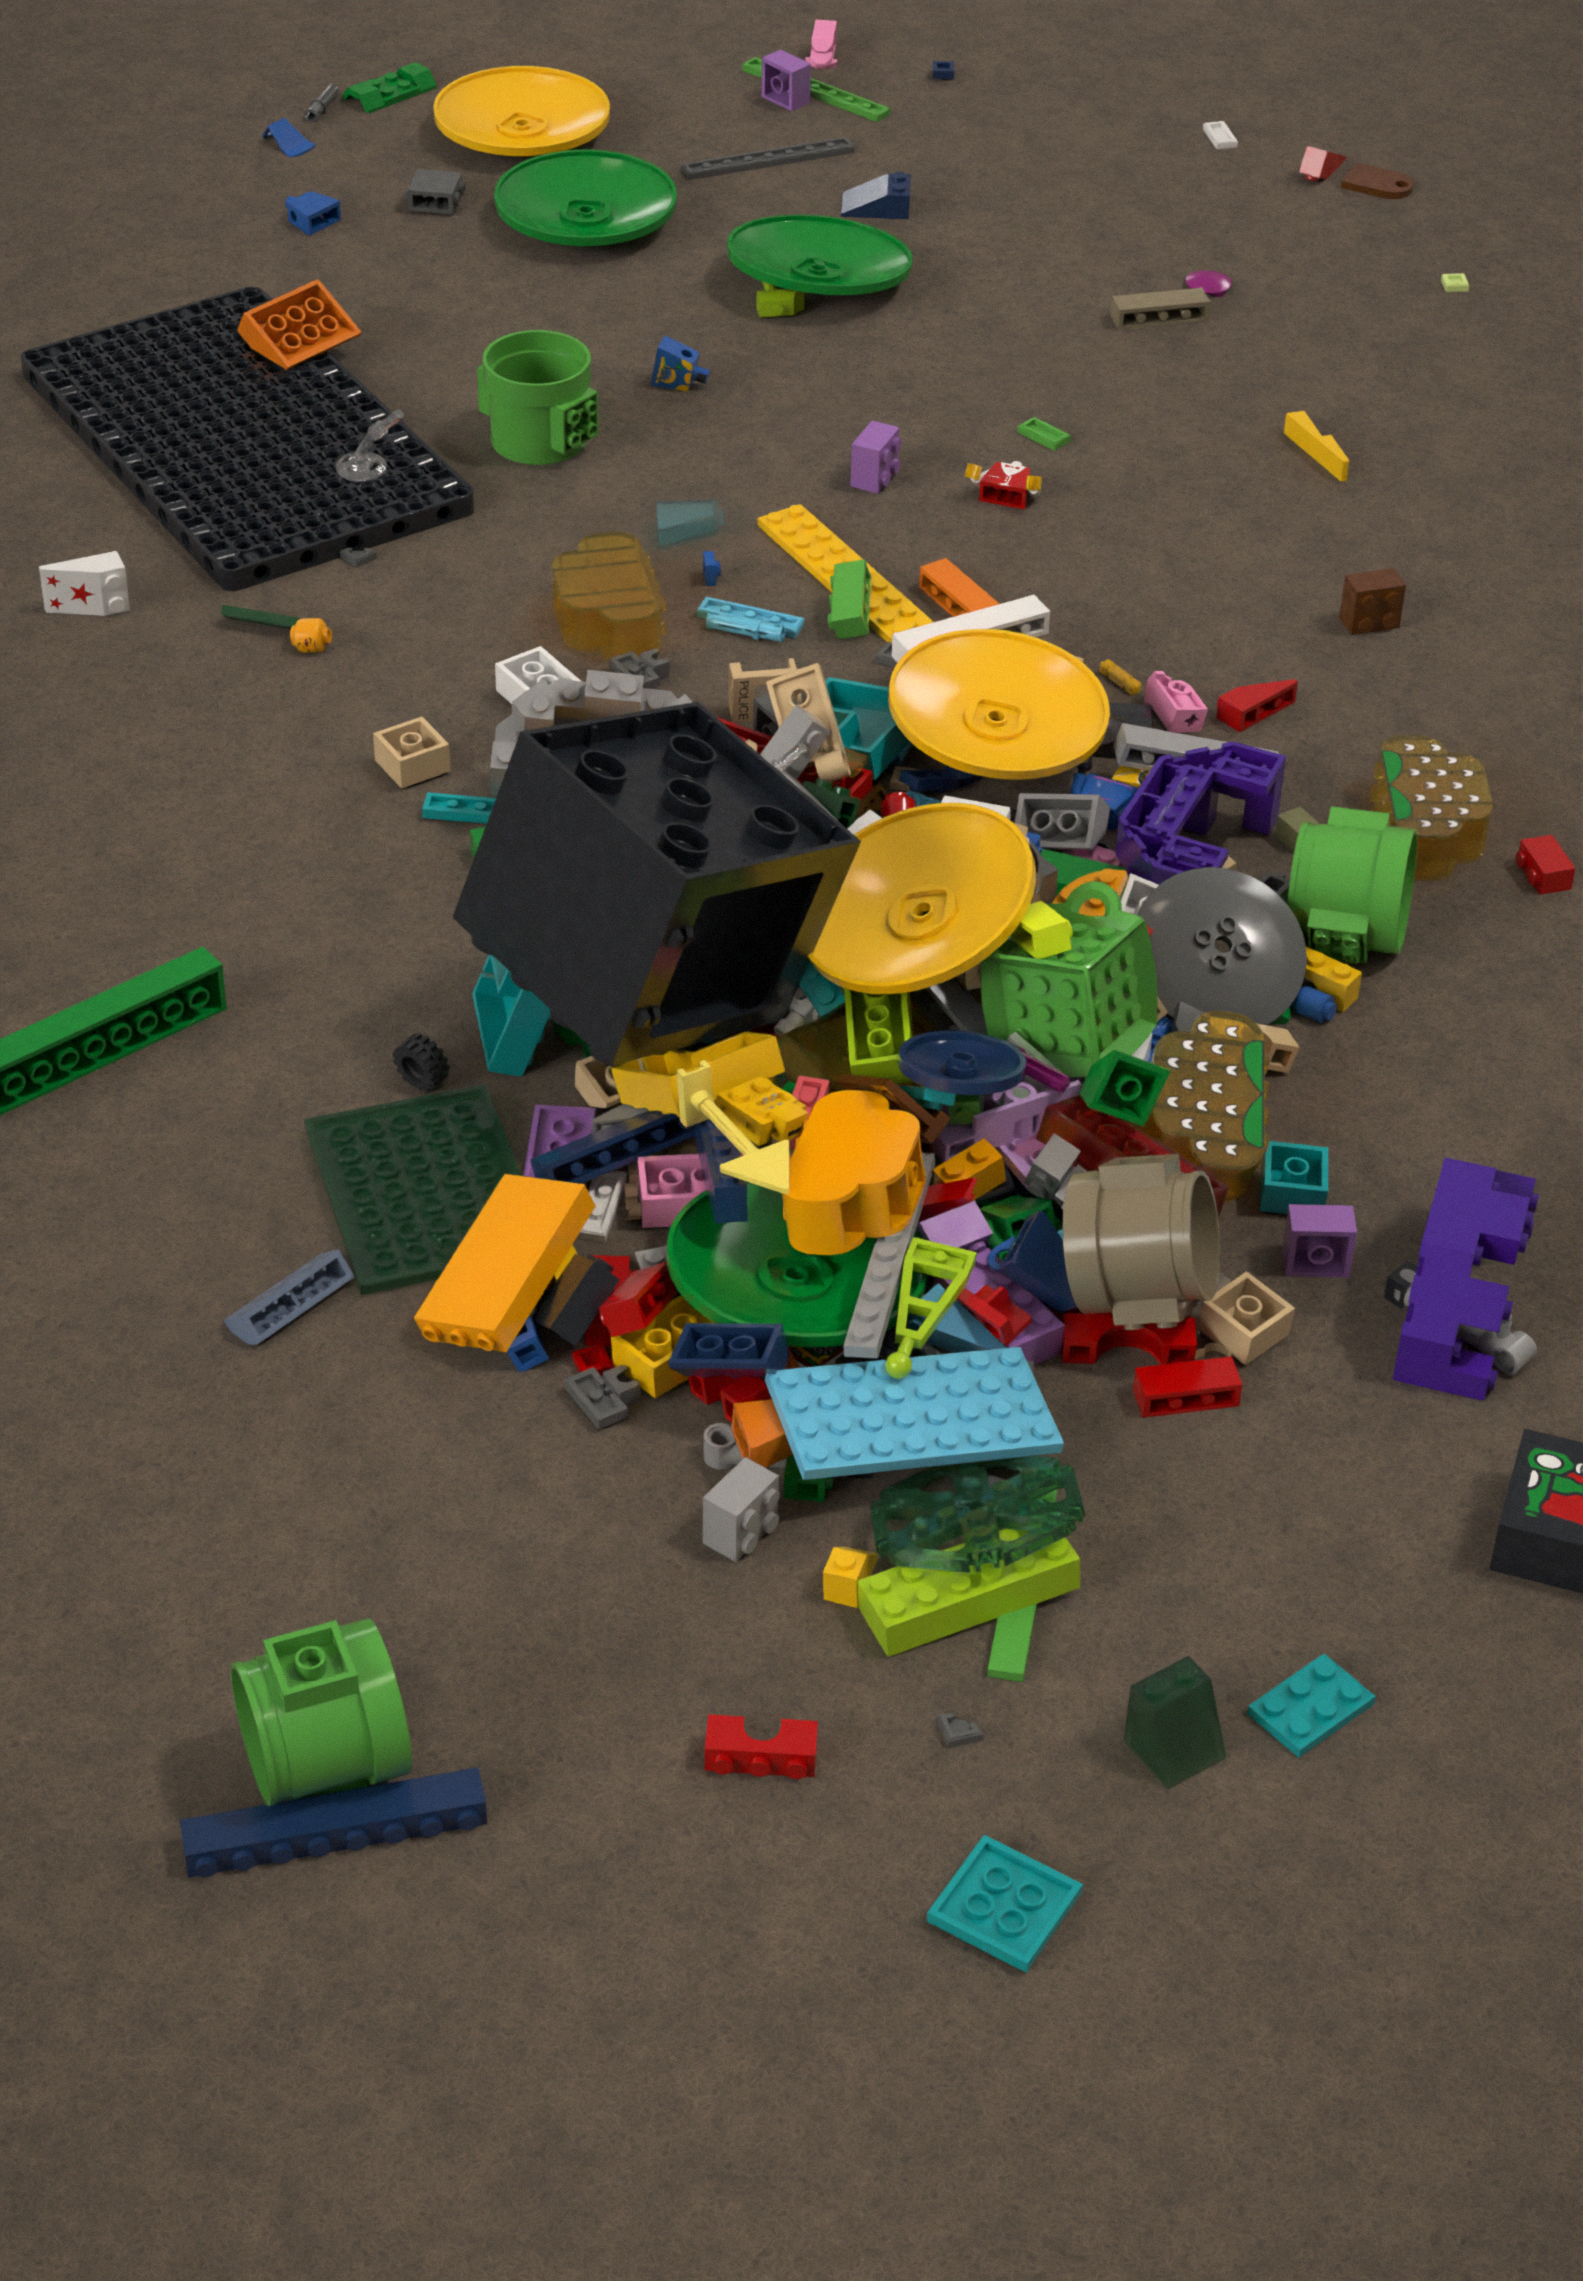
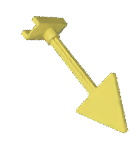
[677,1060,789,1194]

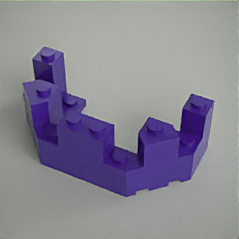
[1116,741,1286,885]
[1393,1157,1539,1401]

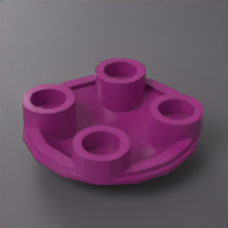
[1186,270,1232,297]

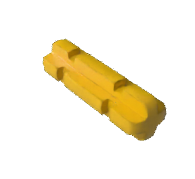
[1099,659,1141,695]

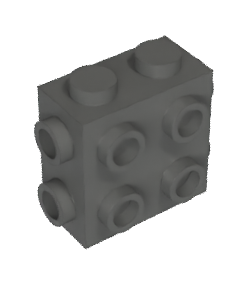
[405,169,466,215]

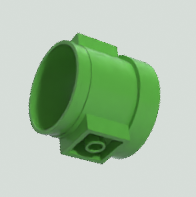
[477,330,599,465]
[1287,806,1418,964]
[230,1618,412,1806]

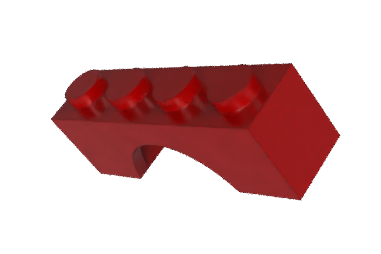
[1062,1313,1197,1365]

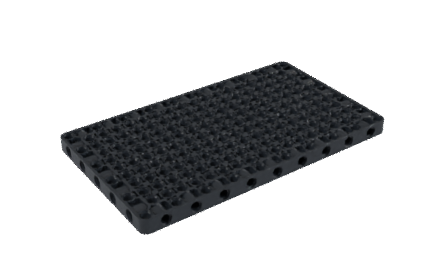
[21,286,474,591]

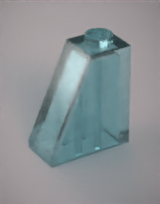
[656,500,724,550]

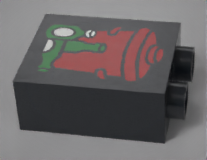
[1489,1428,1583,1594]

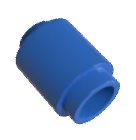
[1290,986,1337,1024]

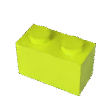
[1011,901,1073,959]

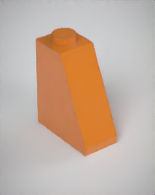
[731,1399,793,1468]

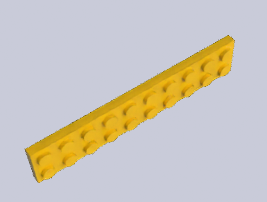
[757,504,934,643]

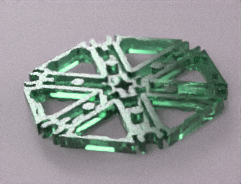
[870,1456,1085,1573]

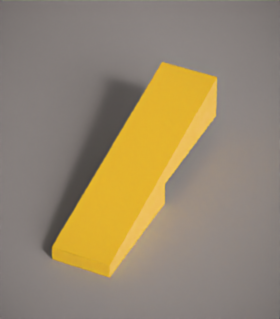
[1284,411,1349,482]

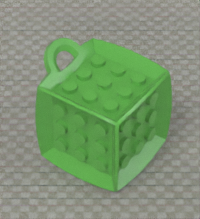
[980,881,1158,1078]

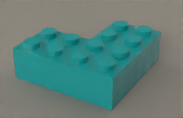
[825,677,910,780]
[472,955,552,1076]

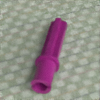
[1018,1047,1070,1093]

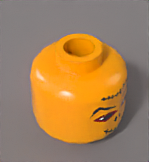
[290,618,332,653]

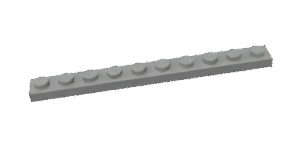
[843,1152,935,1358]

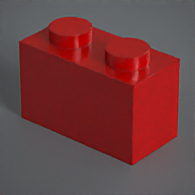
[1515,835,1576,895]

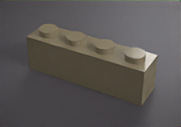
[1110,288,1210,330]

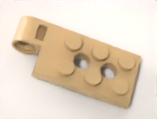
[766,663,851,782]

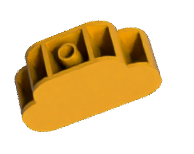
[781,1090,926,1255]

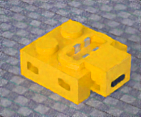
[715,1076,808,1146]

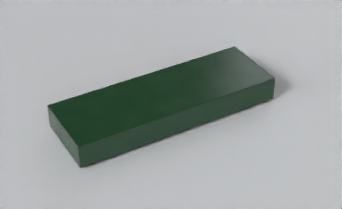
[221,604,300,629]

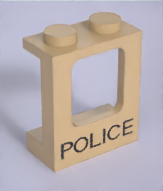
[729,658,802,722]

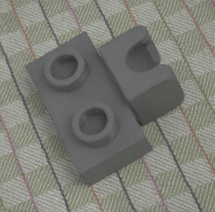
[609,649,670,689]
[565,1365,641,1430]

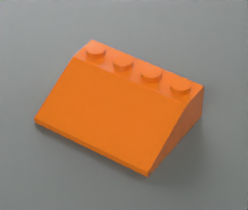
[237,279,362,370]

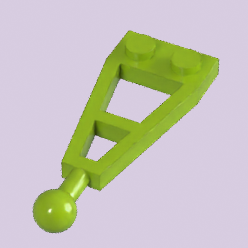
[885,1237,977,1379]

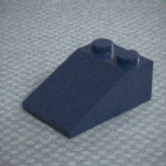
[841,172,911,219]

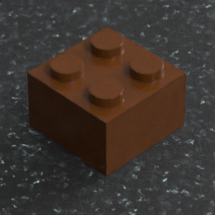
[1339,568,1406,635]

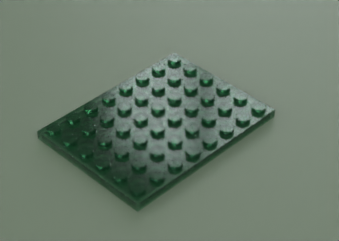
[304,1084,521,1295]

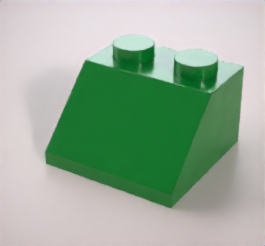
[1079,1050,1171,1127]

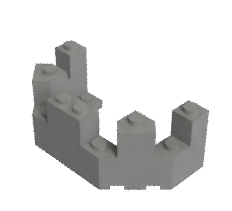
[490,670,692,795]

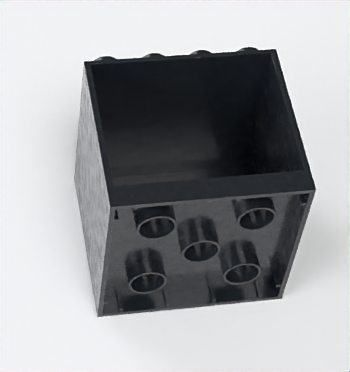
[452,702,861,1067]

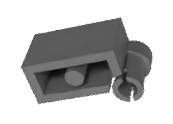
[1024,1133,1081,1209]

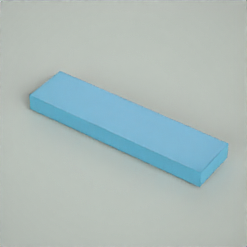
[696,597,804,639]

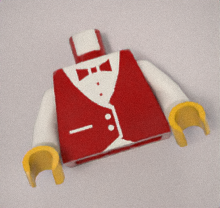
[964,461,1042,510]

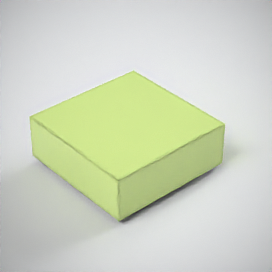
[1441,273,1469,292]

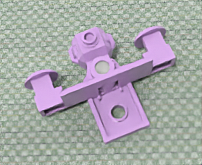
[921,1078,1100,1193]

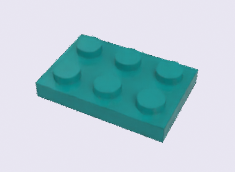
[1247,1653,1376,1758]

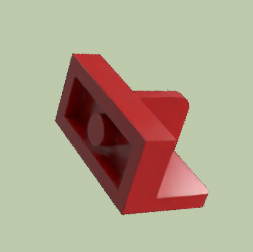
[956,1285,1032,1347]

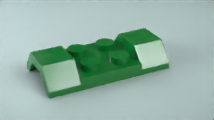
[342,62,437,114]

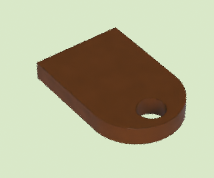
[1341,162,1414,199]

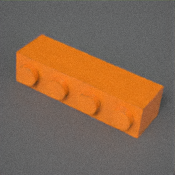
[919,558,999,617]

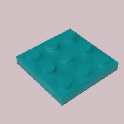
[927,1835,1083,1973]

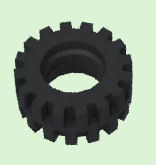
[393,1033,450,1092]

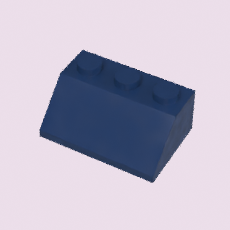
[668,1323,789,1378]

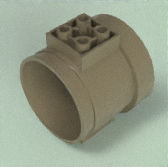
[1063,1154,1220,1330]

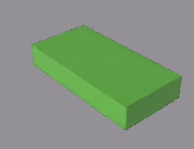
[1017,417,1071,451]

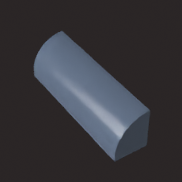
[223,1249,355,1345]

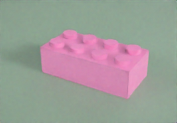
[638,1152,744,1228]

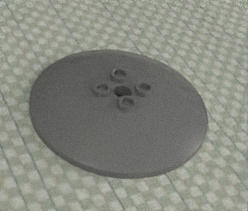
[1137,867,1306,1026]

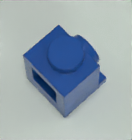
[507,1315,549,1372]

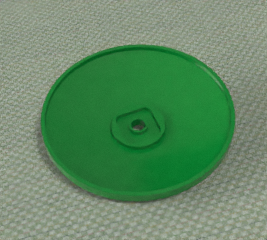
[494,150,677,246]
[727,214,913,295]
[666,1181,928,1347]

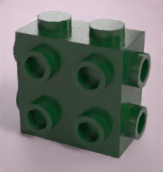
[802,778,861,829]

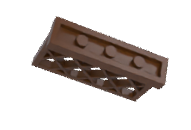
[835,1074,951,1144]

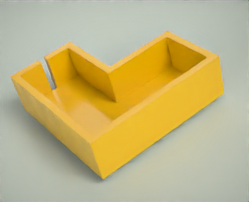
[611,1031,785,1117]

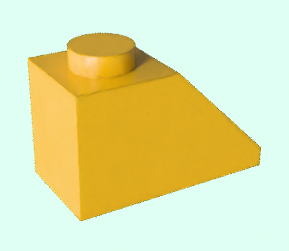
[823,1546,878,1608]

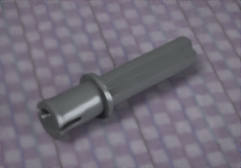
[304,83,339,122]

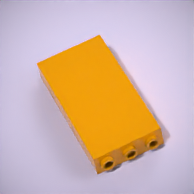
[414,1174,596,1353]

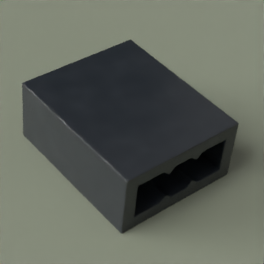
[532,1254,620,1346]

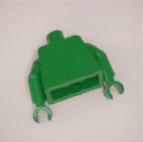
[980,1196,1063,1262]

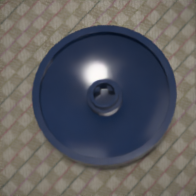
[898,1031,1026,1095]

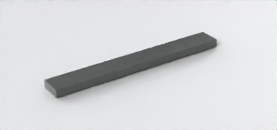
[682,137,855,180]

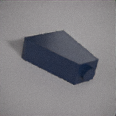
[998,1210,1078,1314]

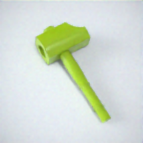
[756,282,804,318]

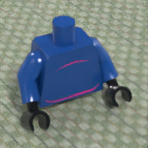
[1070,755,1147,831]

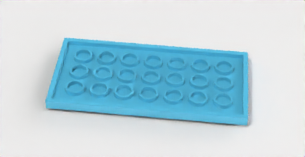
[765,1347,1064,1480]

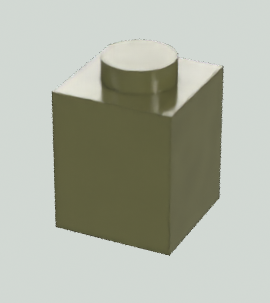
[1275,807,1320,853]

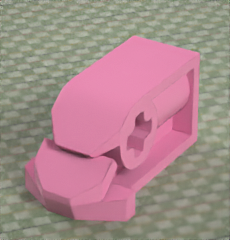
[805,20,837,69]
[1144,671,1208,733]

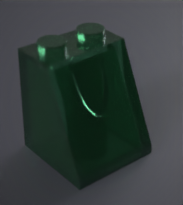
[1123,1655,1226,1790]

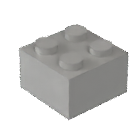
[703,1457,780,1562]

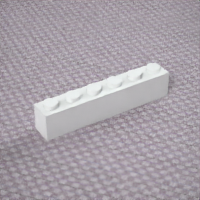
[892,595,1050,663]

